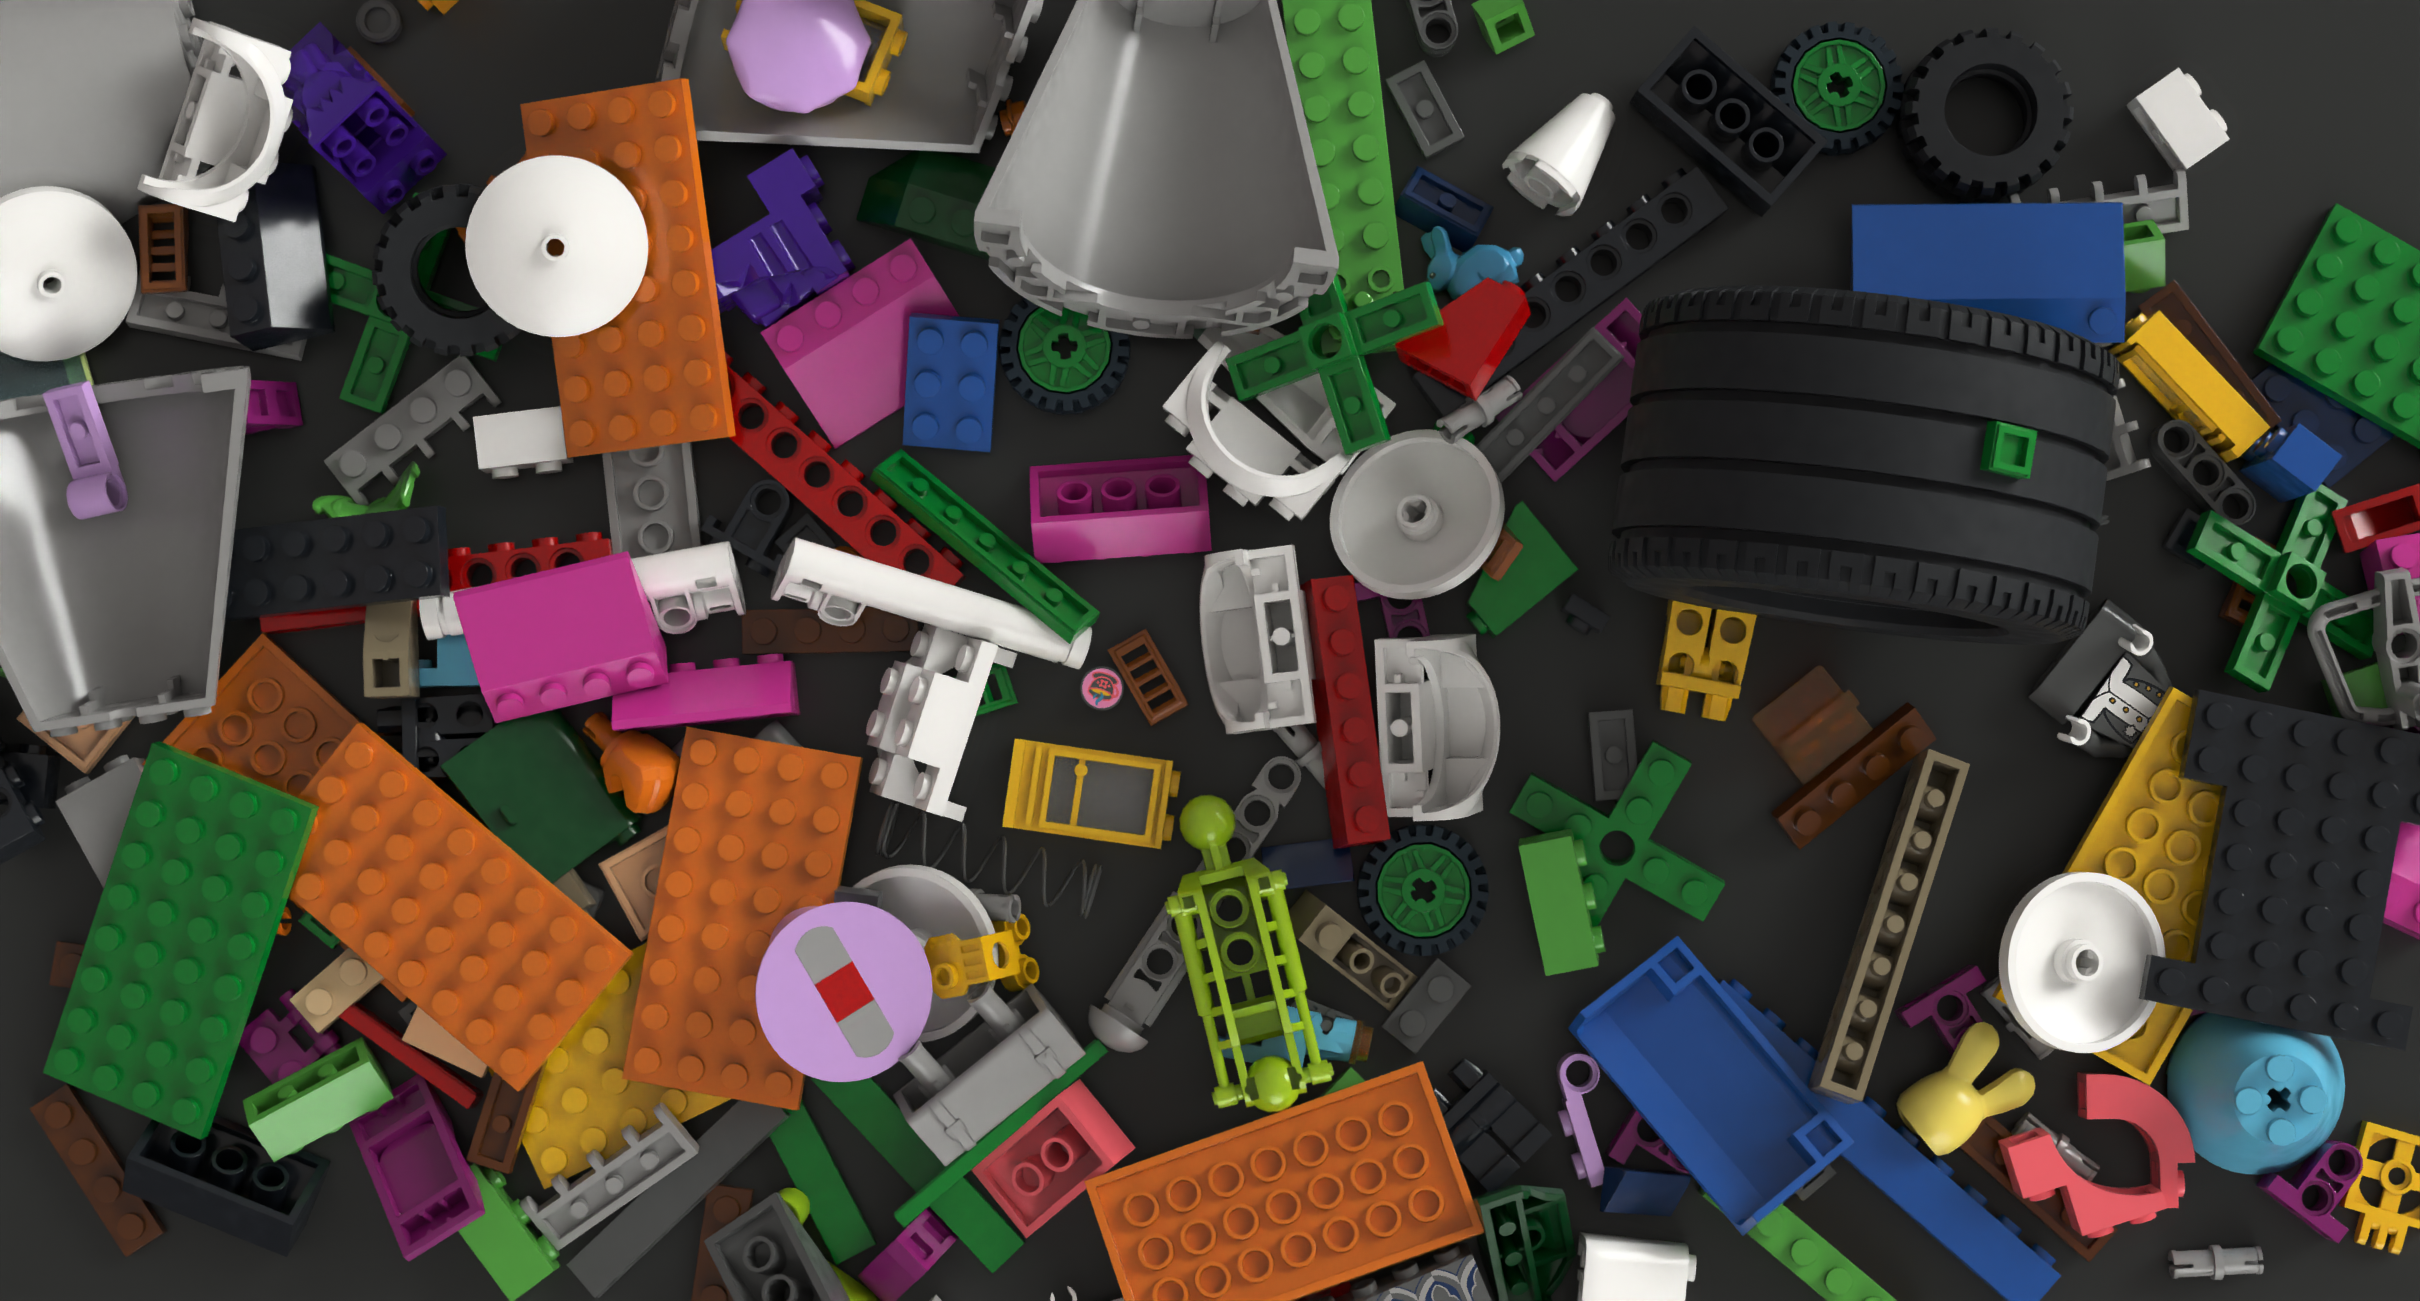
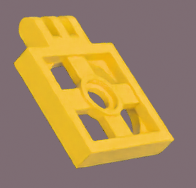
[2339,1120,2420,1255]

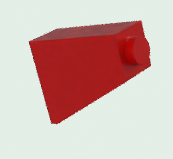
[1394,277,1531,401]

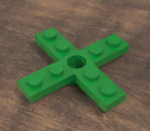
[326,192,503,415]
[1225,273,1444,455]
[2186,484,2374,693]
[1509,740,1725,927]

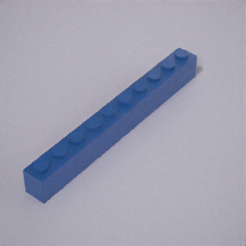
[1716,978,2061,1301]

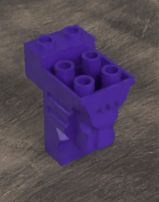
[282,22,447,214]
[711,148,856,328]

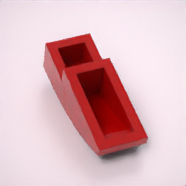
[2330,483,2420,554]

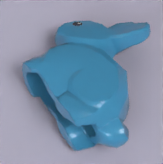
[1421,226,1524,300]

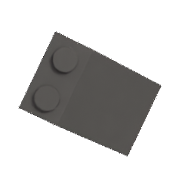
[704,1192,850,1301]

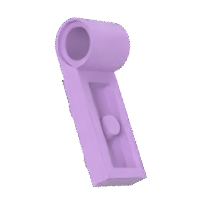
[42,380,128,520]
[1556,1052,1604,1188]

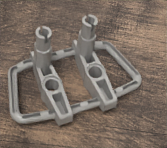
[2307,567,2420,731]

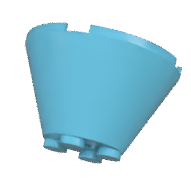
[2166,1012,2345,1175]

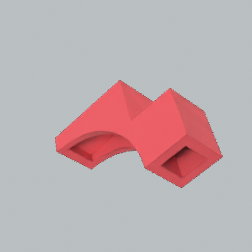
[1998,1127,2167,1238]

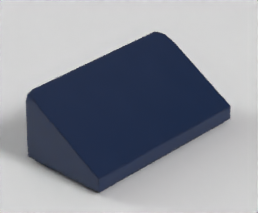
[1395,166,1494,253]
[1261,839,1355,889]
[1599,1166,1691,1216]

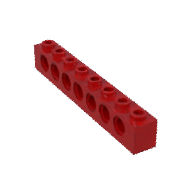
[725,352,966,587]
[260,532,613,635]

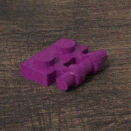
[239,988,342,1084]

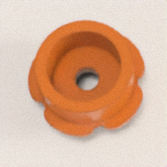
[999,99,1026,137]

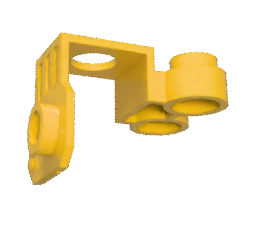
[924,914,1040,999]

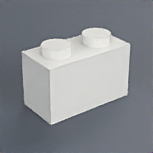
[2126,67,2230,171]
[473,406,574,479]

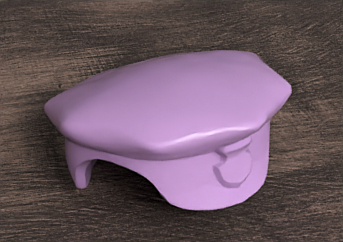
[726,0,871,114]

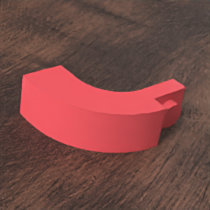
[2077,1072,2196,1208]

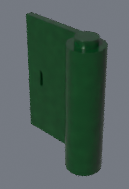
[440,709,643,884]

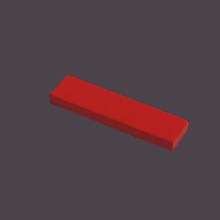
[338,1002,484,1109]

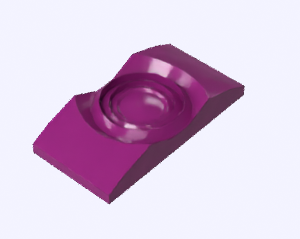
[1495,297,1642,482]
[348,1074,485,1261]

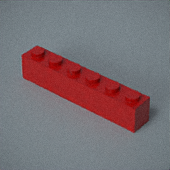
[1300,575,1391,849]

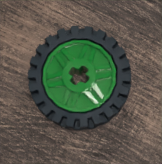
[1770,21,1904,156]
[1000,297,1130,415]
[1357,824,1489,956]

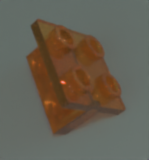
[1752,665,1873,785]

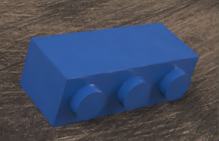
[2239,423,2342,503]

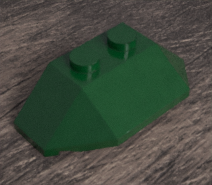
[856,150,996,261]
[1472,1185,1576,1301]

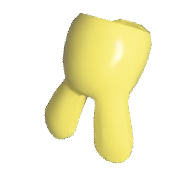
[1896,1022,2036,1156]

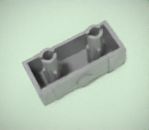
[893,982,1086,1166]

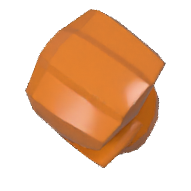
[582,712,680,814]

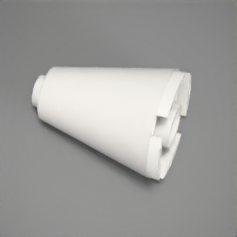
[1502,93,1616,217]

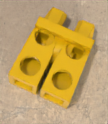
[1656,600,1757,722]

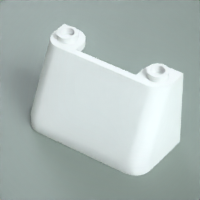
[1577,1232,1697,1301]

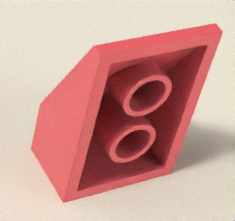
[971,1079,1136,1239]

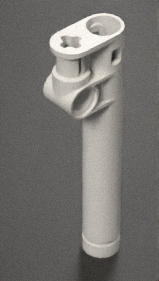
[771,537,1092,670]
[419,541,746,640]

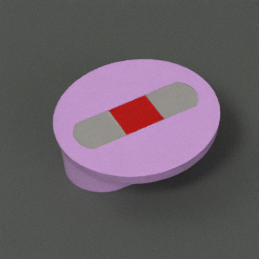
[755,902,933,1082]

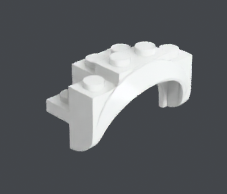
[137,17,293,222]
[1162,341,1355,521]
[1199,545,1317,734]
[866,624,1017,822]
[1374,634,1500,821]

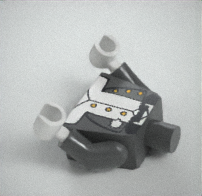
[2057,624,2173,759]

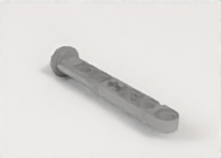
[1087,756,1301,1053]

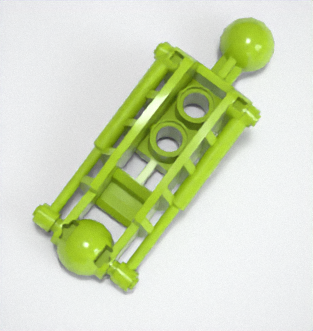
[1165,795,1334,1112]

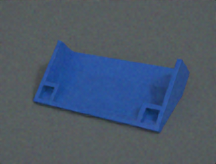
[1850,202,2126,343]
[1568,936,1855,1236]

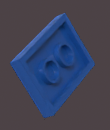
[902,313,1000,452]

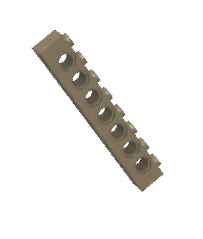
[1808,749,1970,1105]

